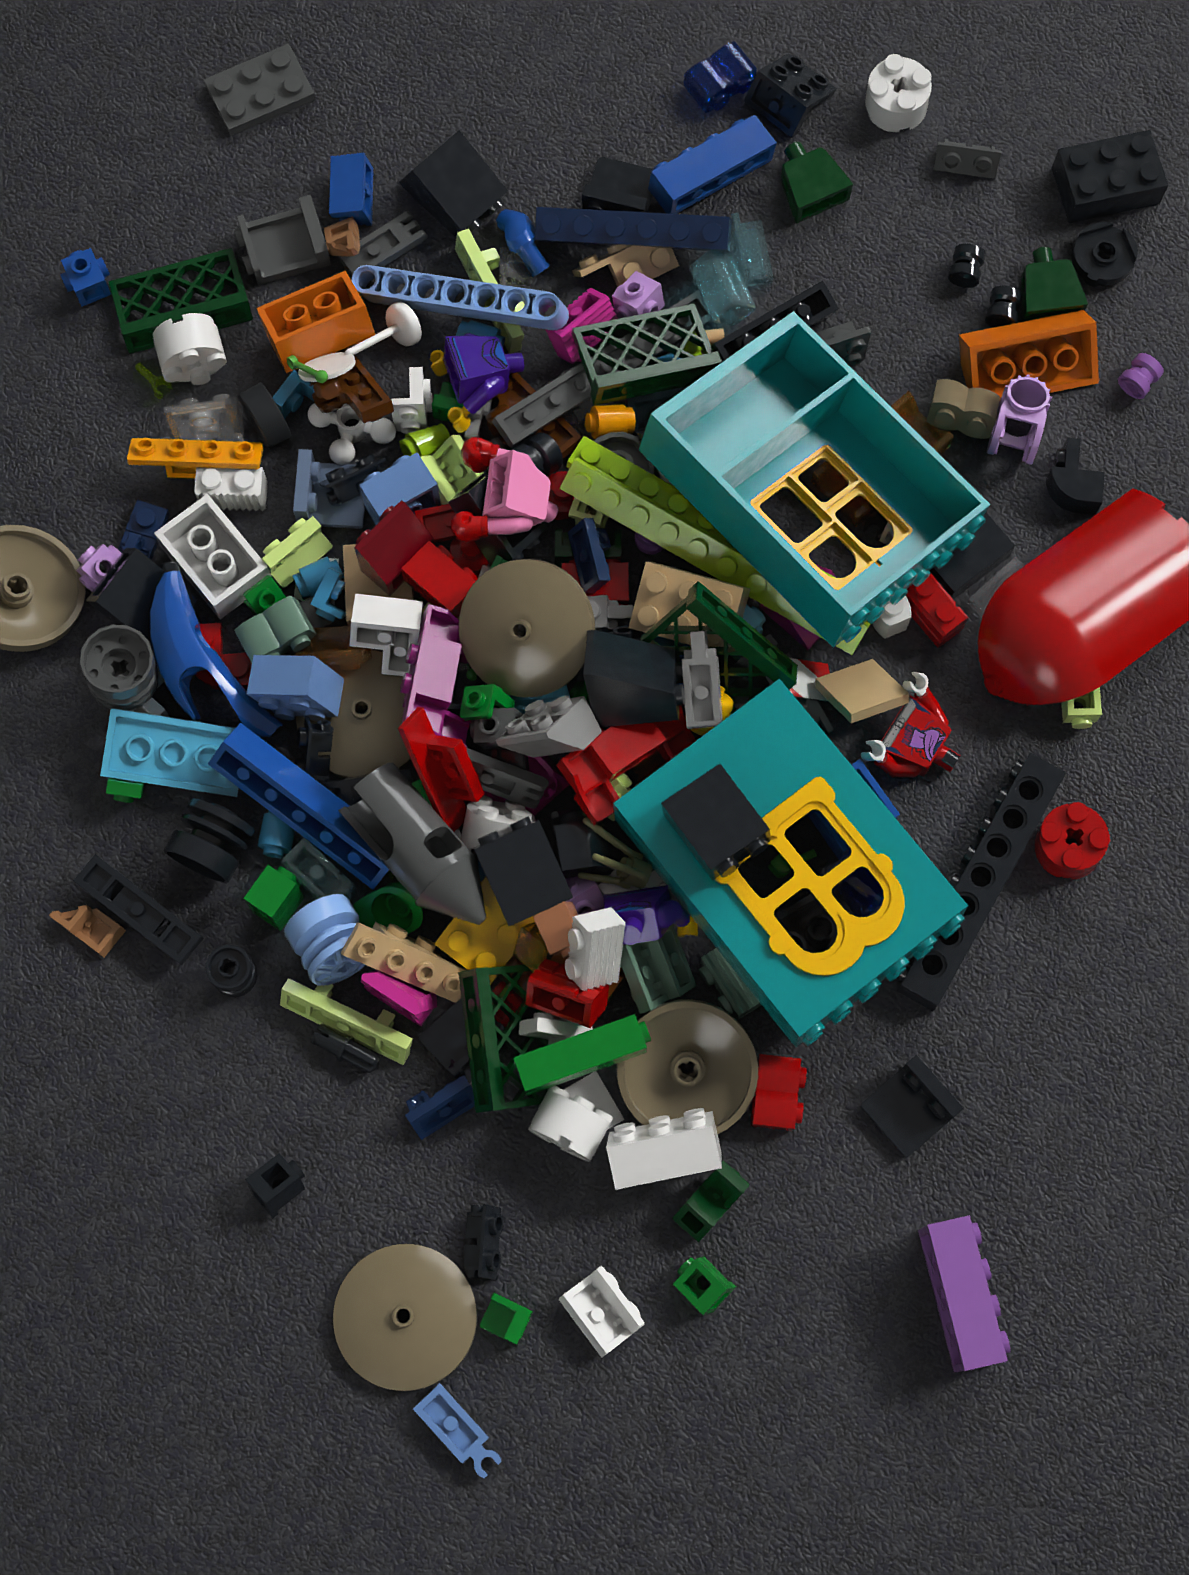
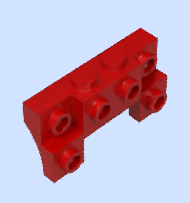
[556,706,696,826]

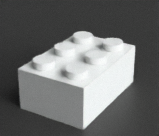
[154,493,272,619]
[606,1108,722,1190]

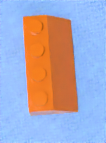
[959,310,1099,402]

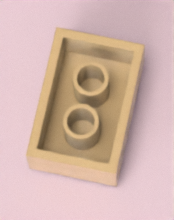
[628,562,751,647]

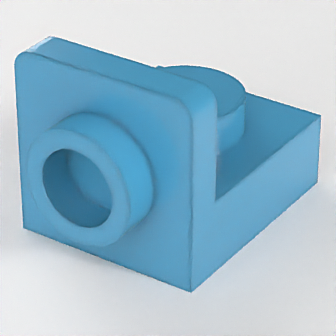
[272,370,314,419]
[311,567,346,622]

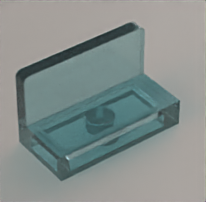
[731,213,773,288]

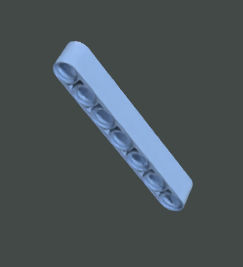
[351,265,569,330]

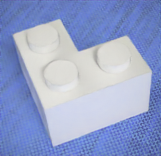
[349,594,423,676]

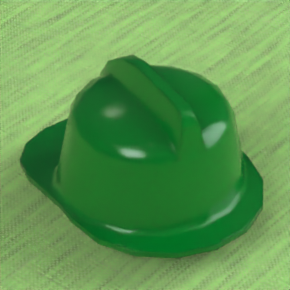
[353,881,424,933]

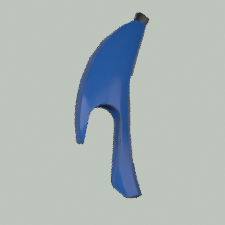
[150,562,284,737]

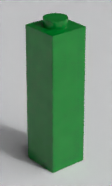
[514,1014,651,1096]

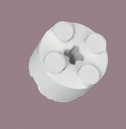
[865,54,932,132]
[153,313,227,385]
[461,795,535,851]
[528,1086,613,1162]

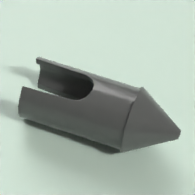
[338,763,486,925]

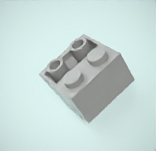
[496,695,602,757]

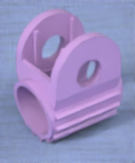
[987,375,1052,465]

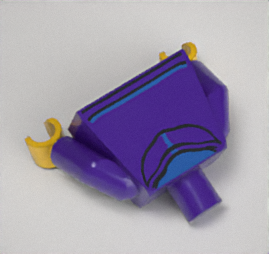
[430,333,524,433]
[603,885,698,945]

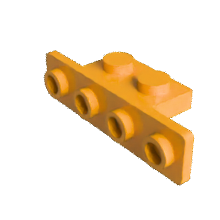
[127,438,263,478]

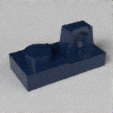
[118,500,170,560]
[568,518,611,593]
[405,1075,475,1140]

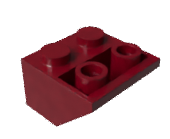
[354,500,435,596]

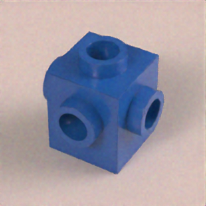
[60,248,111,306]

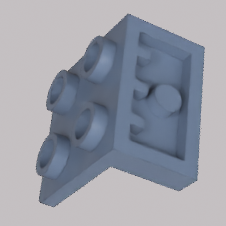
[293,449,365,529]

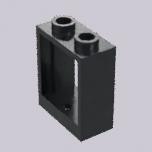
[448,469,550,566]

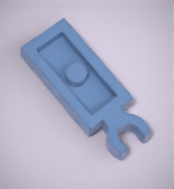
[413,1383,502,1478]

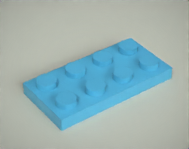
[100,708,238,797]

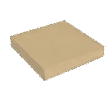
[815,659,909,723]

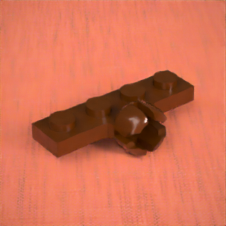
[309,347,394,423]
[486,373,582,458]

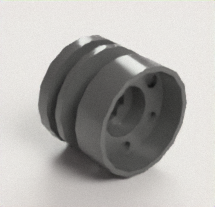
[80,624,159,711]

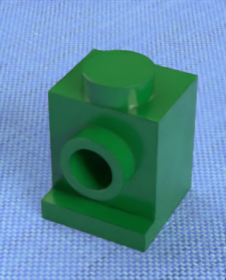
[673,1257,736,1315]

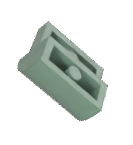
[620,924,697,1014]

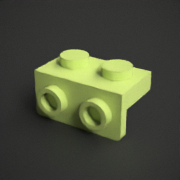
[421,435,483,505]
[262,516,333,588]

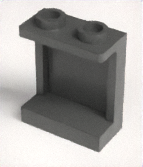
[234,195,331,285]

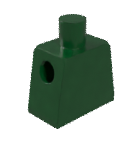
[781,142,853,224]
[1020,247,1088,322]

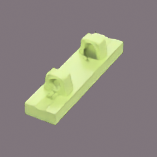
[455,229,525,354]
[280,978,413,1065]

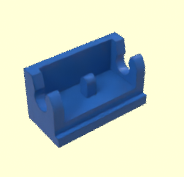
[329,153,373,226]

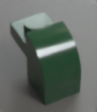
[672,1160,750,1243]

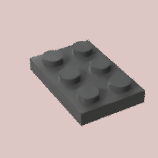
[203,43,316,136]

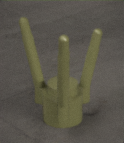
[578,817,652,889]

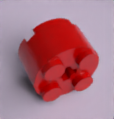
[1035,802,1110,879]

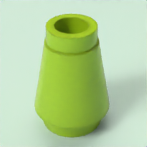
[400,423,450,457]

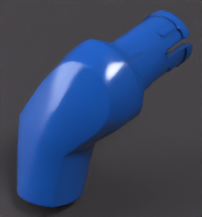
[496,209,550,277]

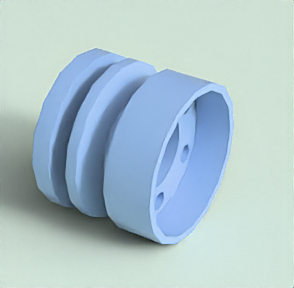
[284,894,365,986]

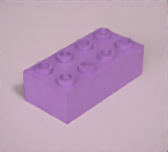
[918,1215,1010,1372]

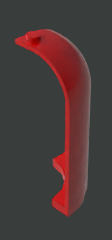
[978,488,1189,705]

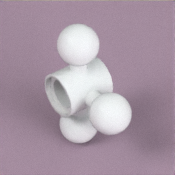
[308,403,396,465]

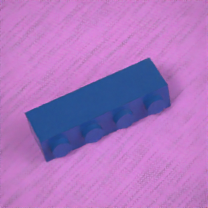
[648,115,777,214]

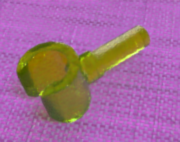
[135,363,172,399]

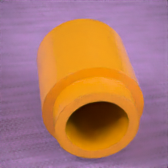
[585,404,636,439]

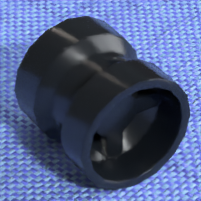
[948,243,986,288]
[985,285,1023,328]

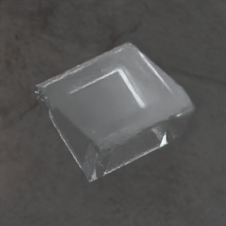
[500,247,532,286]

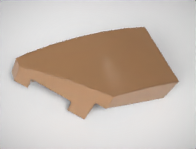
[324,216,360,256]
[49,905,126,958]

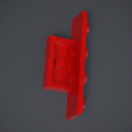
[398,707,485,832]

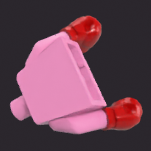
[451,437,558,543]

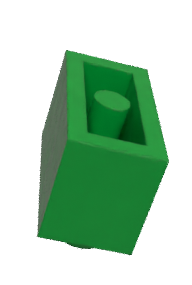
[243,865,304,932]

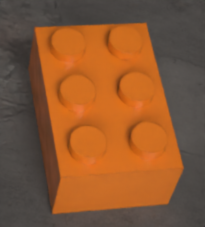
[256,270,375,373]

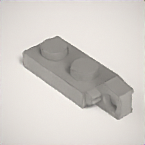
[682,631,723,729]

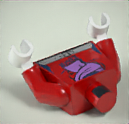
[861,672,961,778]

